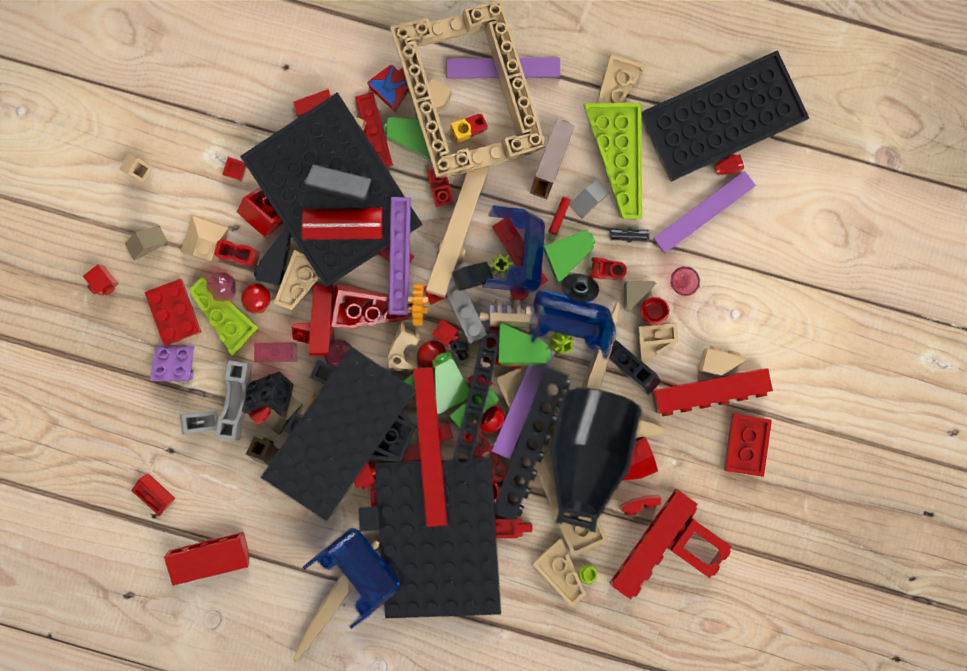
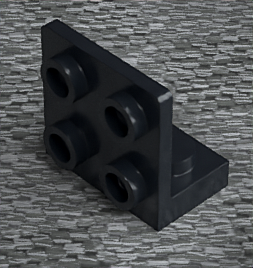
[242,371,294,416]

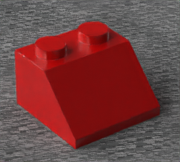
[236,187,283,237]

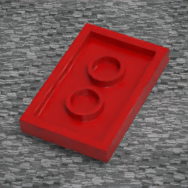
[144,279,202,346]
[724,414,772,477]

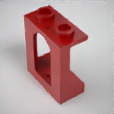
[669,517,732,579]

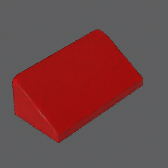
[293,89,331,118]
[131,473,175,516]

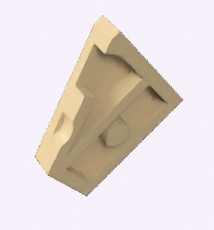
[637,323,678,363]

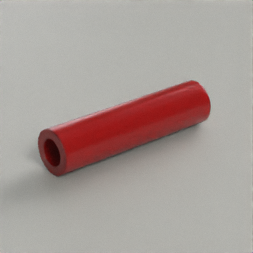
[548,197,571,235]

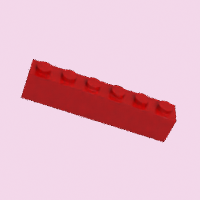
[652,368,773,416]
[609,488,698,600]

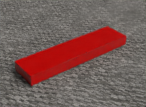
[355,92,393,167]
[492,217,548,291]
[309,284,333,356]

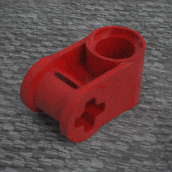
[589,257,627,281]

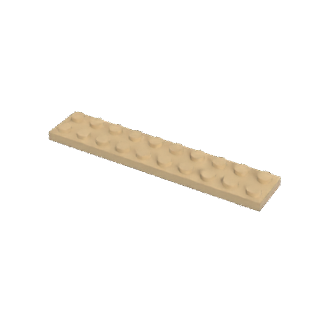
[496,366,608,556]

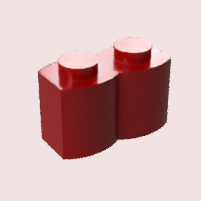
[214,240,260,267]

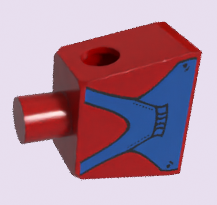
[367,64,409,112]

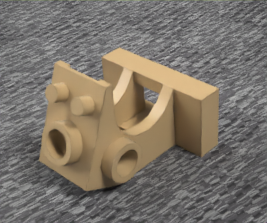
[388,321,419,372]

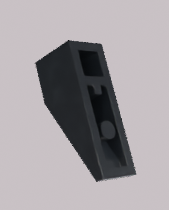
[254,227,292,286]
[609,340,661,395]

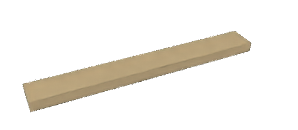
[426,166,490,298]

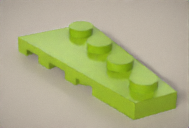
[189,276,259,356]

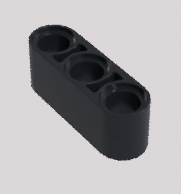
[451,261,494,291]

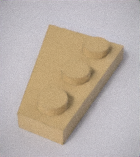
[597,54,647,103]
[273,250,319,311]
[532,537,586,607]

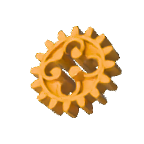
[408,284,428,326]

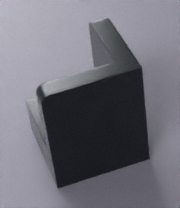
[358,504,381,531]

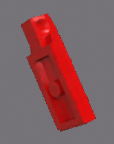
[496,518,533,539]

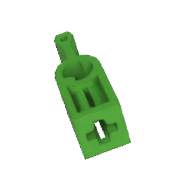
[448,387,499,430]

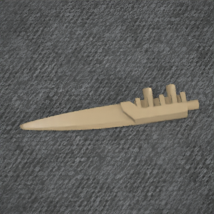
[479,299,622,329]
[582,302,620,390]
[293,539,383,662]

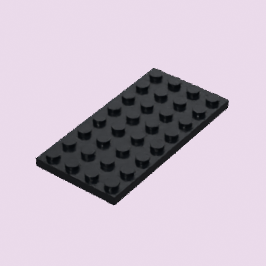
[641,50,810,182]
[260,346,416,521]

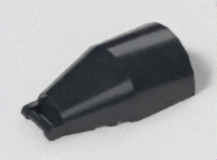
[550,388,642,533]

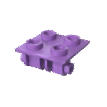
[150,346,194,382]

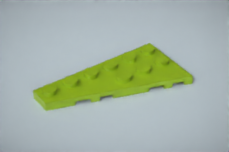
[583,103,642,219]

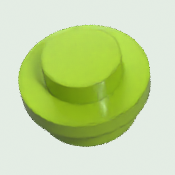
[578,565,597,585]

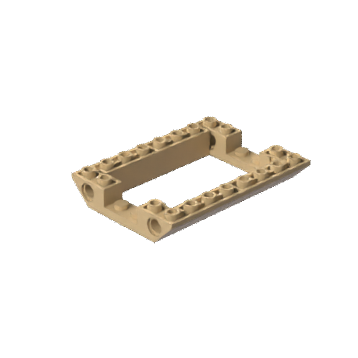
[390,0,546,178]

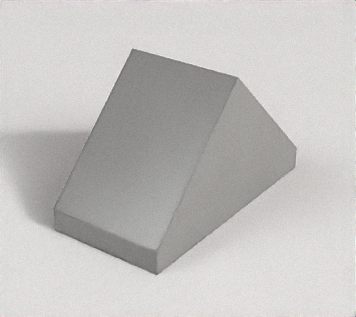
[569,179,610,218]
[180,410,218,434]

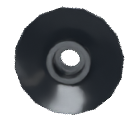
[561,274,599,302]

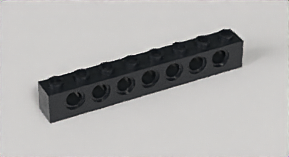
[495,366,572,521]

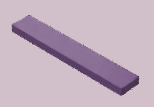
[447,57,560,79]
[653,171,756,254]
[389,197,411,315]
[492,350,555,459]

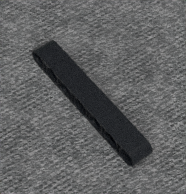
[453,334,499,467]

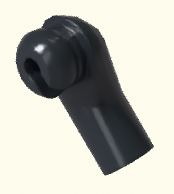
[451,341,468,361]

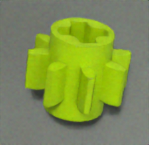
[489,253,513,278]
[550,330,574,355]

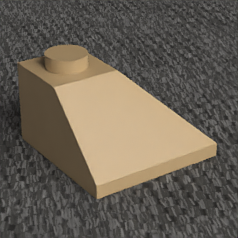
[181,216,229,264]

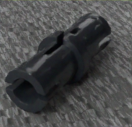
[610,227,649,243]

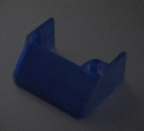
[482,205,545,293]
[529,290,617,360]
[302,528,400,629]

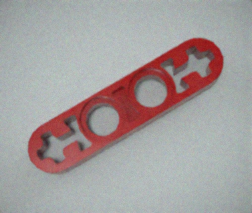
[458,421,507,482]

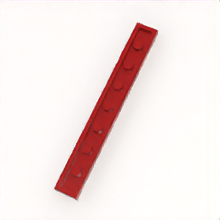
[413,367,447,527]

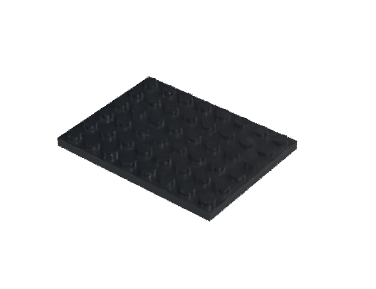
[240,92,423,287]
[375,457,502,619]

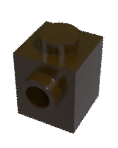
[246,436,279,466]

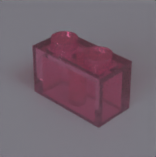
[254,342,297,363]

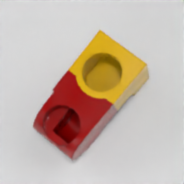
[450,114,489,144]

